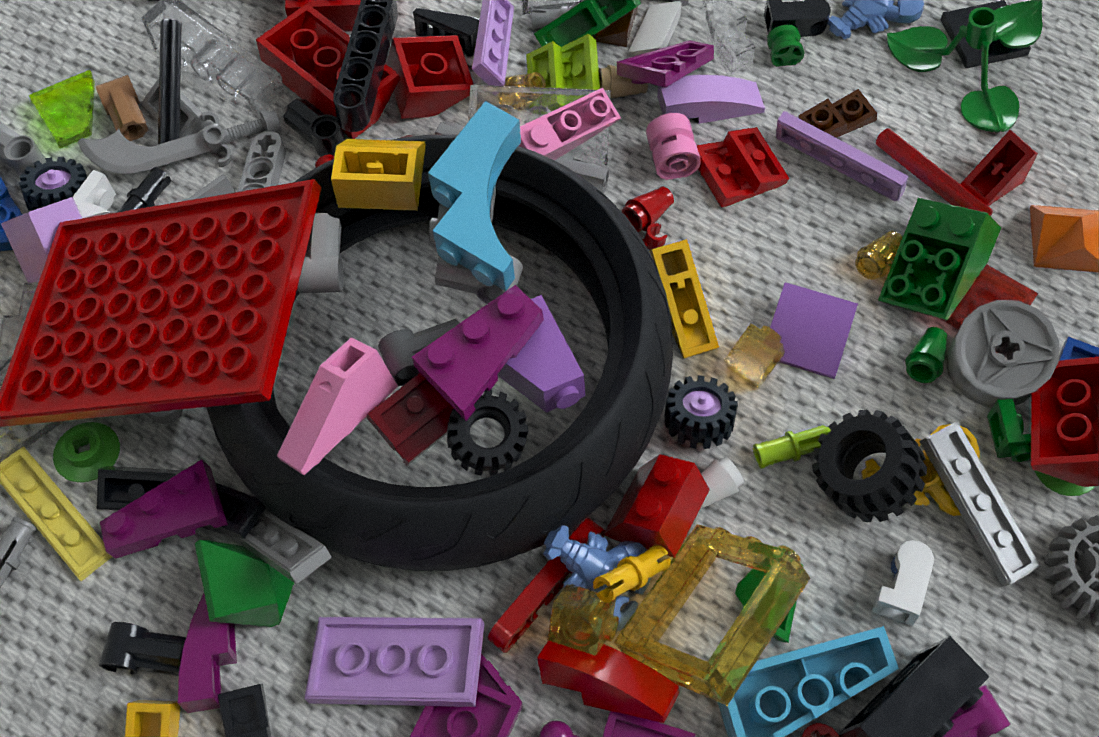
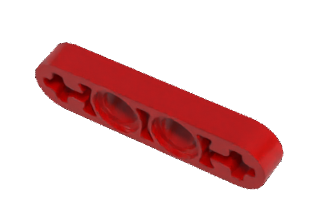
[487,518,606,653]

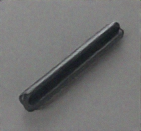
[158,18,182,144]

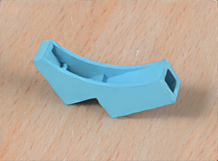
[428,101,521,291]

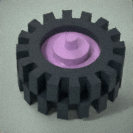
[19,157,87,211]
[664,375,738,449]

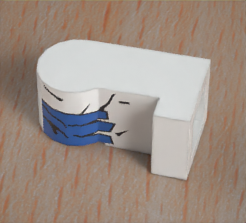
[871,540,934,626]

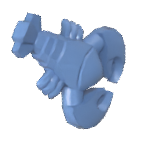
[827,0,924,39]
[543,525,651,632]

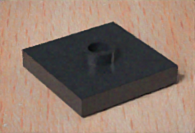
[940,0,1031,68]

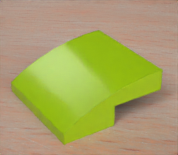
[526,34,600,113]

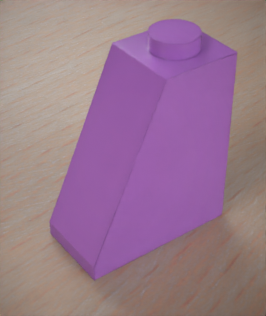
[497,295,585,413]

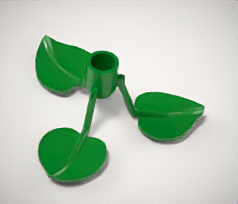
[887,0,1043,133]

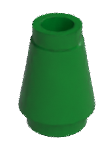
[905,327,948,383]

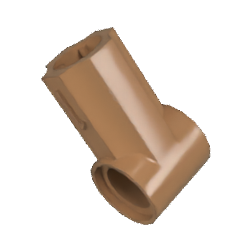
[95,75,148,141]

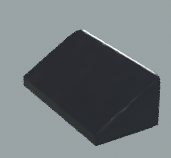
[96,466,183,510]

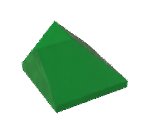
[195,539,294,627]

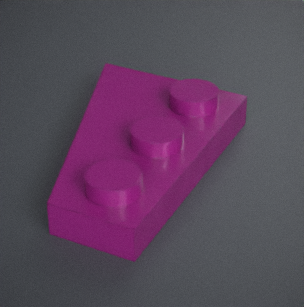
[412,285,544,421]

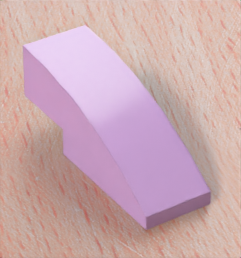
[657,75,765,124]

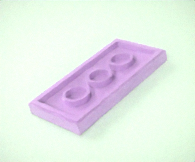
[304,617,484,707]

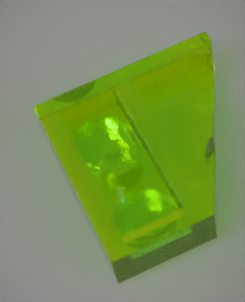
[28,70,95,149]

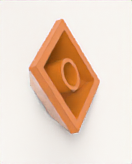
[1030,205,1099,272]

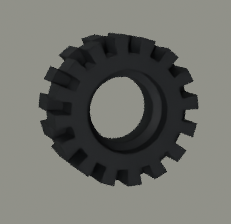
[447,389,528,476]

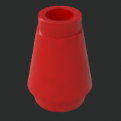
[622,186,674,232]

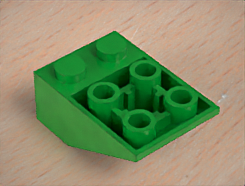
[878,198,1001,321]

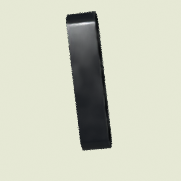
[333,0,398,132]

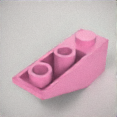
[519,88,621,160]
[277,337,398,475]

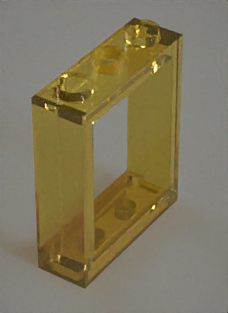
[614,524,811,706]

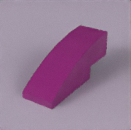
[178,593,237,713]

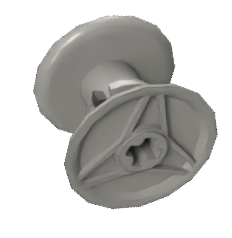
[947,300,1059,407]

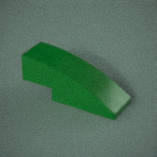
[534,0,641,47]

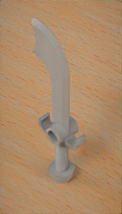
[78,109,281,174]

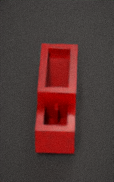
[537,629,680,723]

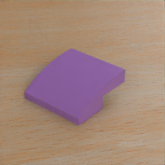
[761,282,858,379]

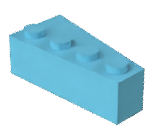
[710,626,899,737]

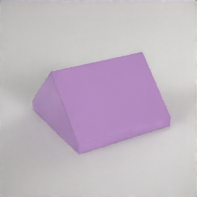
[1,197,82,292]

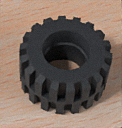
[812,409,927,522]

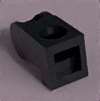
[764,0,831,37]

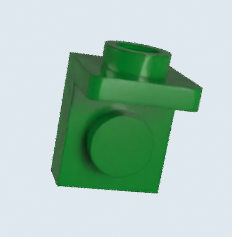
[987,399,1031,462]

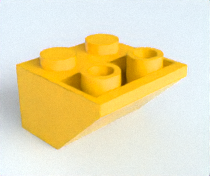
[331,139,425,211]

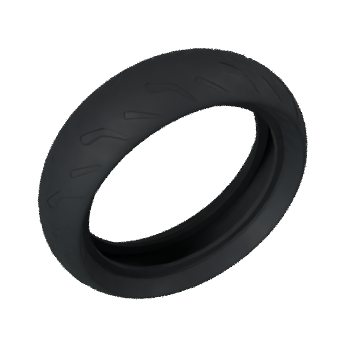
[206,134,673,571]

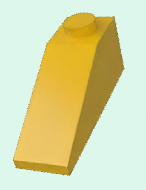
[649,239,719,358]

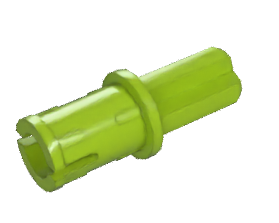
[753,425,831,469]

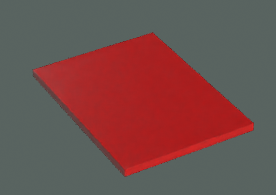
[0,179,322,427]

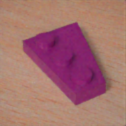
[617,40,714,88]
[100,459,228,559]

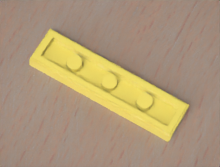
[0,445,112,581]

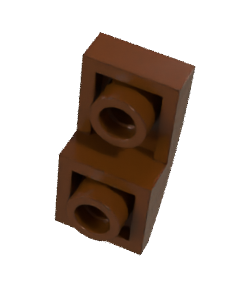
[798,89,877,138]

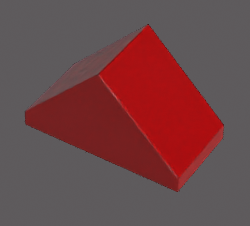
[961,130,1038,206]

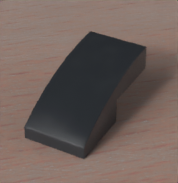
[217,683,271,737]

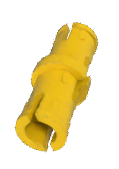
[593,545,671,603]

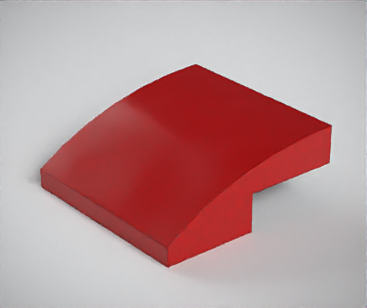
[697,127,790,207]

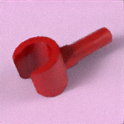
[642,223,668,250]

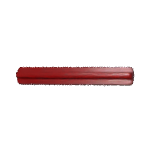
[875,128,993,216]

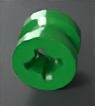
[766,25,805,67]

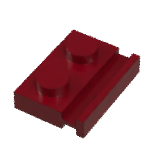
[366,373,454,466]

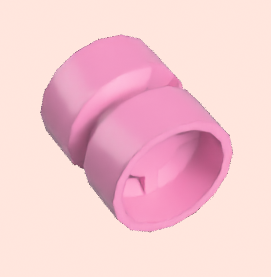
[646,113,701,180]

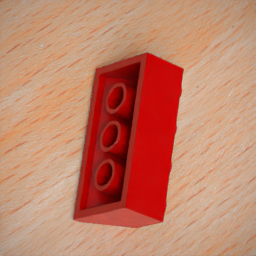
[256,3,400,139]

